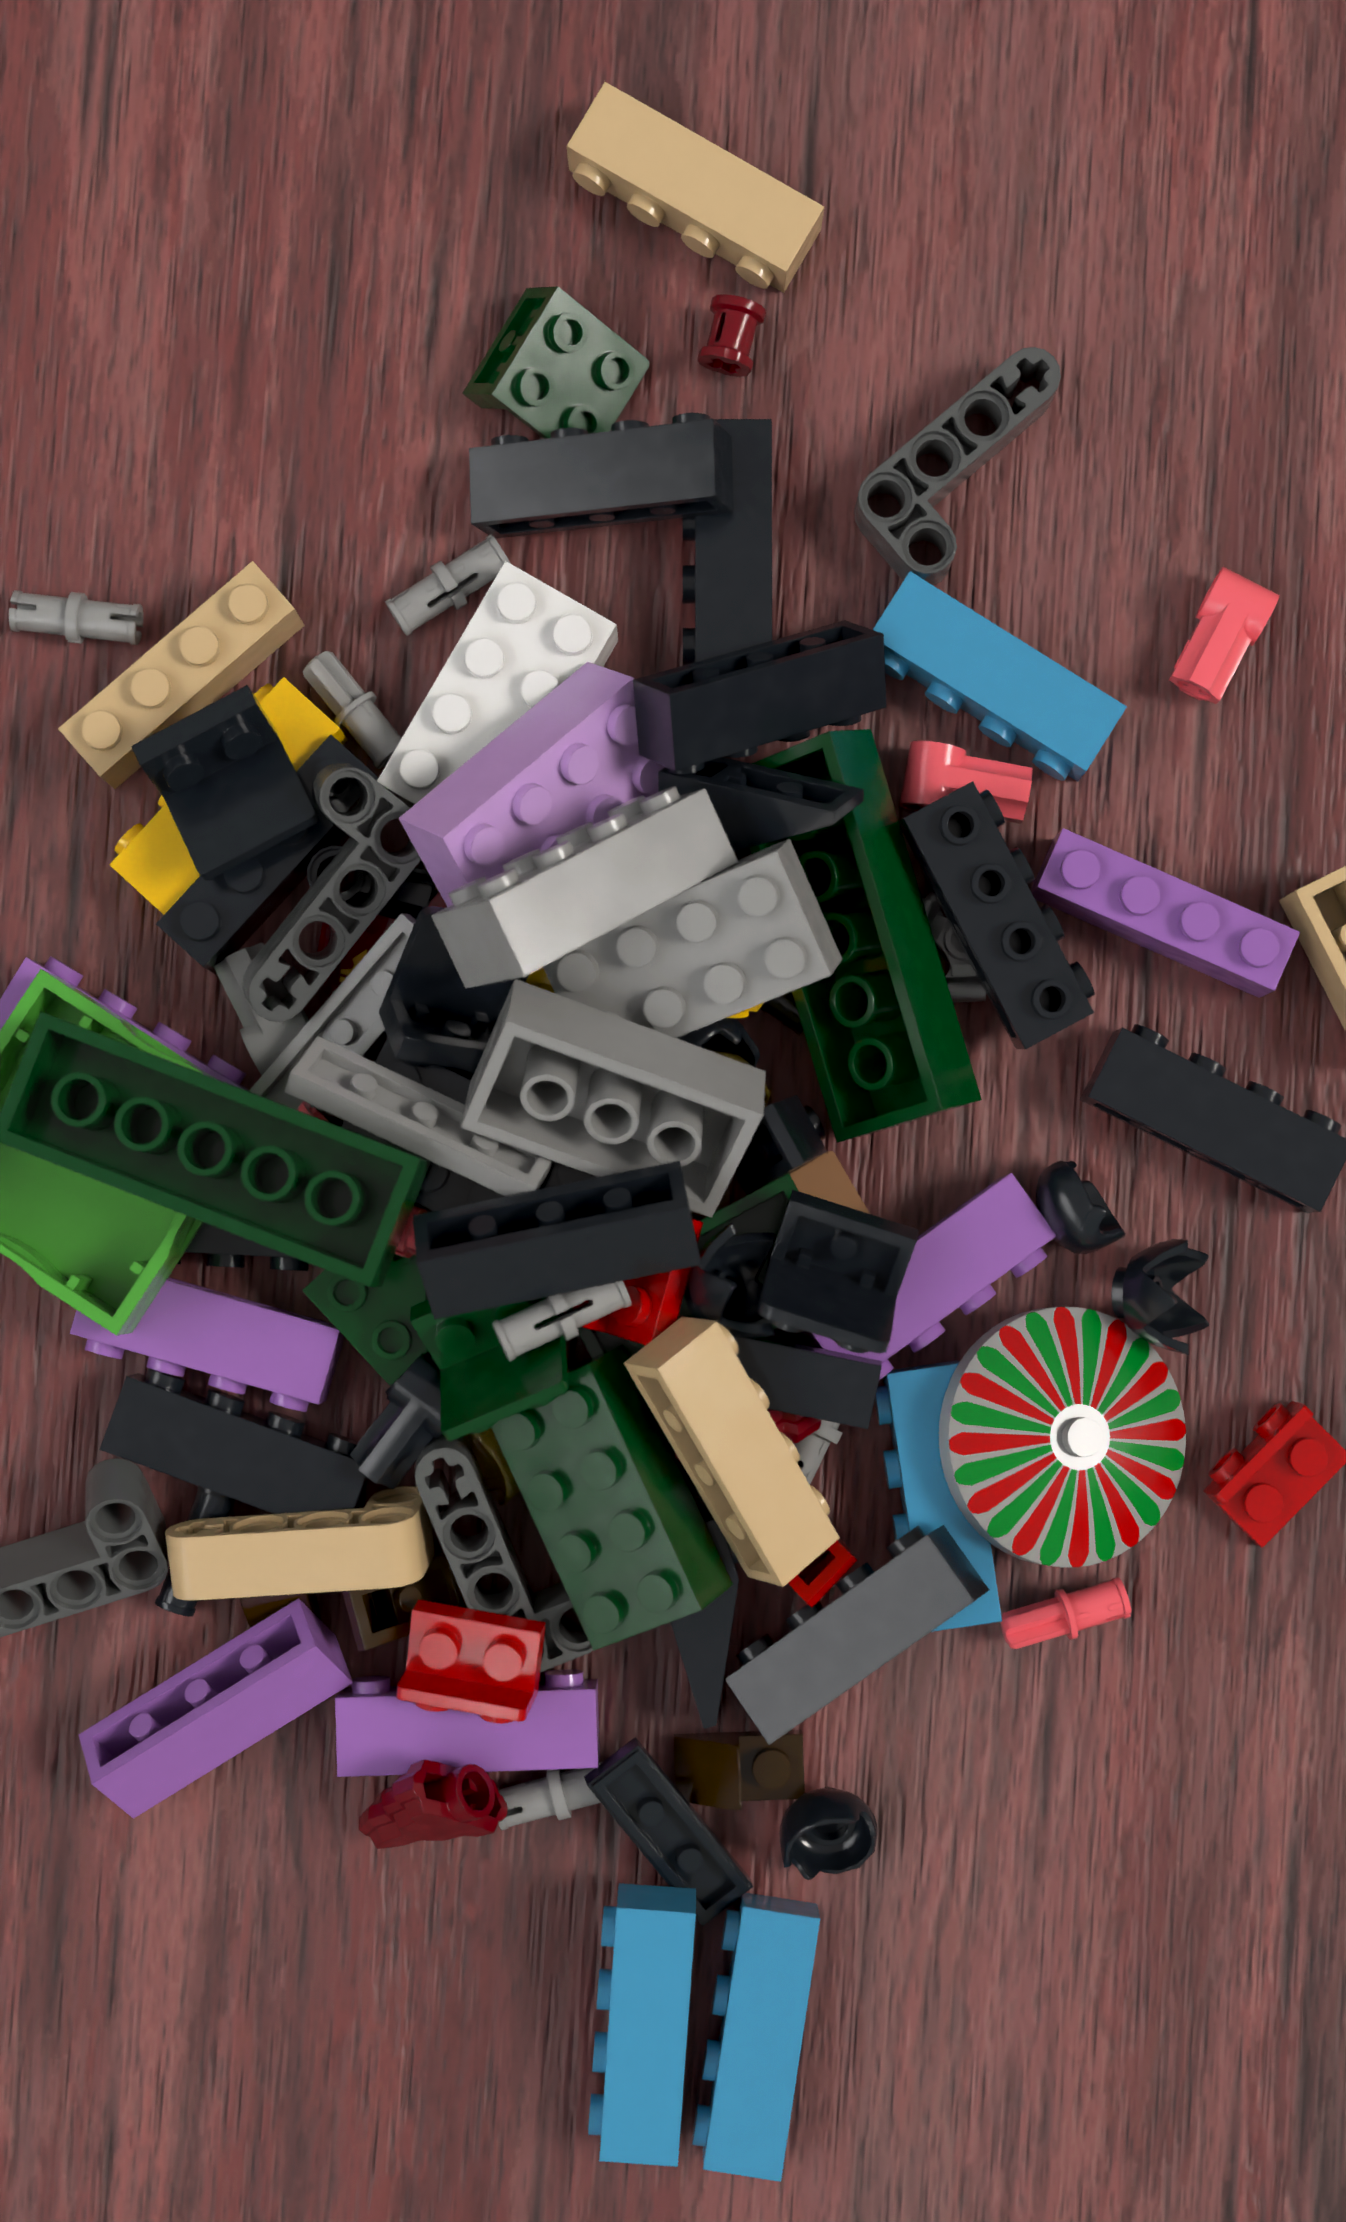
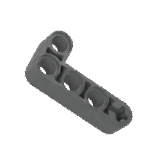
[854,347,1061,586]
[242,763,421,1022]
[415,1435,593,1672]
[0,1458,168,1637]

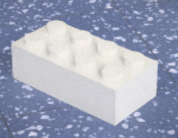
[377,561,618,808]

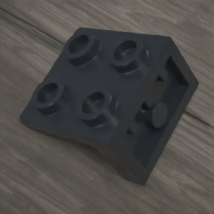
[131,685,319,880]

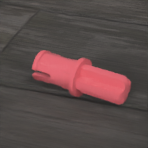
[1000,1577,1131,1649]

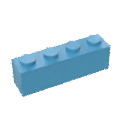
[873,571,1127,782]
[875,1360,1002,1632]
[588,1883,696,2167]
[692,1893,820,2182]

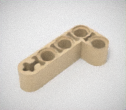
[165,1486,435,1600]

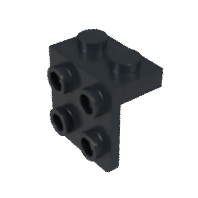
[379,906,529,1074]
[757,1189,919,1354]

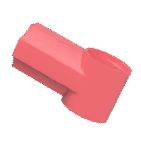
[1169,567,1280,704]
[899,740,1033,824]

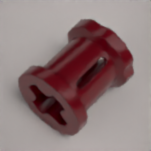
[697,294,766,377]

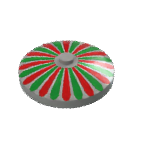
[939,1307,1186,1568]

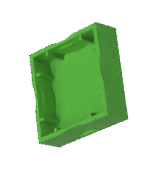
[0,969,214,1336]

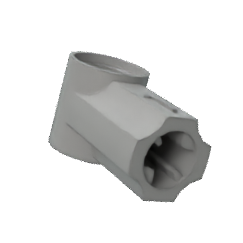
[214,942,309,1075]

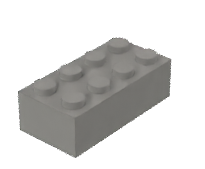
[431,786,738,988]
[543,838,842,1038]
[461,979,766,1218]

